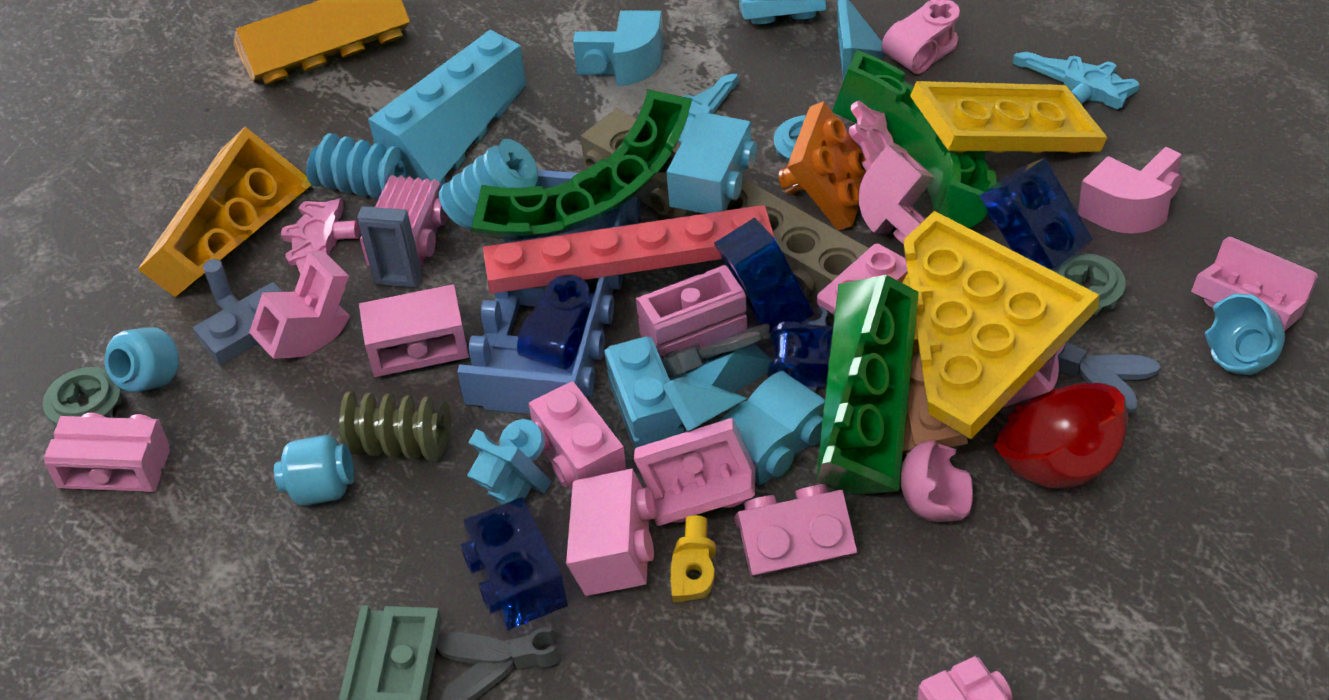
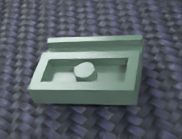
[339,605,442,700]

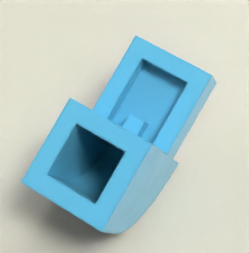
[573,11,664,86]

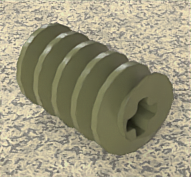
[339,391,451,461]

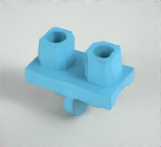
[467,419,552,511]

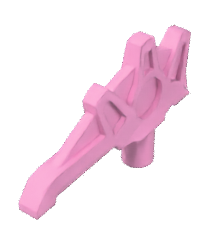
[849,100,908,171]
[281,198,360,274]

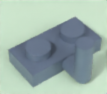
[192,259,283,366]

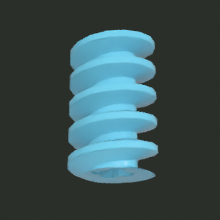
[306,133,406,200]
[439,139,538,229]

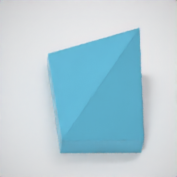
[837,0,886,81]
[669,343,775,393]
[662,376,747,431]

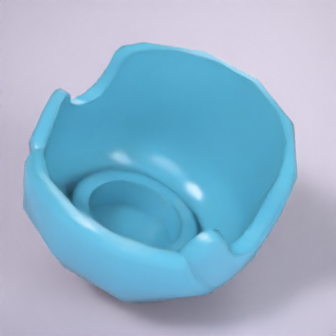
[1205,293,1285,375]

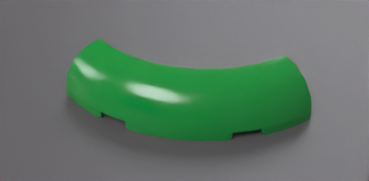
[832,49,997,228]
[471,89,692,239]

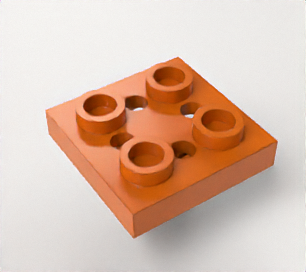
[778,101,866,231]

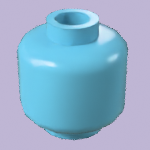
[104,327,179,392]
[274,435,354,506]

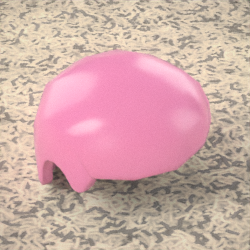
[901,440,973,522]

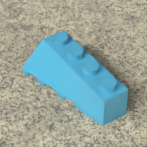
[368,30,527,186]

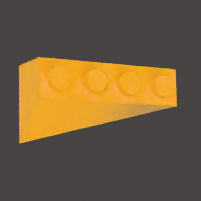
[233,0,410,84]
[138,127,311,297]

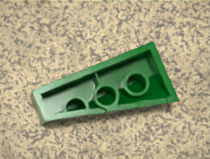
[816,275,919,495]

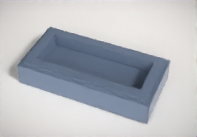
[357,206,423,288]

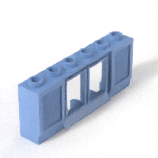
[457,170,641,414]

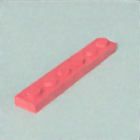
[483,205,774,294]

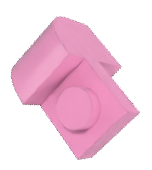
[859,145,935,244]
[1078,147,1182,233]
[249,251,350,359]

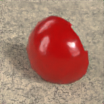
[993,383,1129,489]

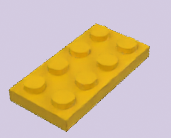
[910,81,1108,153]

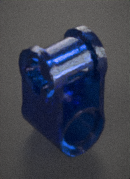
[517,275,590,370]
[767,321,833,388]

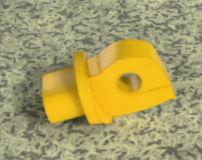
[670,515,716,602]

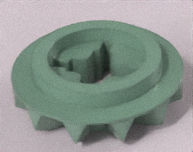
[1050,253,1126,316]
[43,367,123,427]

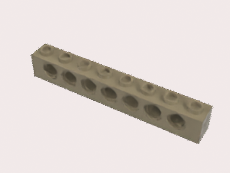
[580,108,869,316]

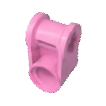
[881,0,960,74]

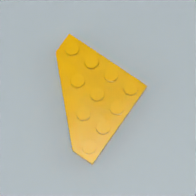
[903,211,1099,439]

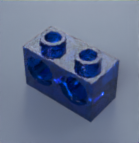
[979,158,1093,269]
[714,218,814,340]
[460,497,568,630]

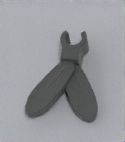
[661,324,770,378]
[436,627,560,700]

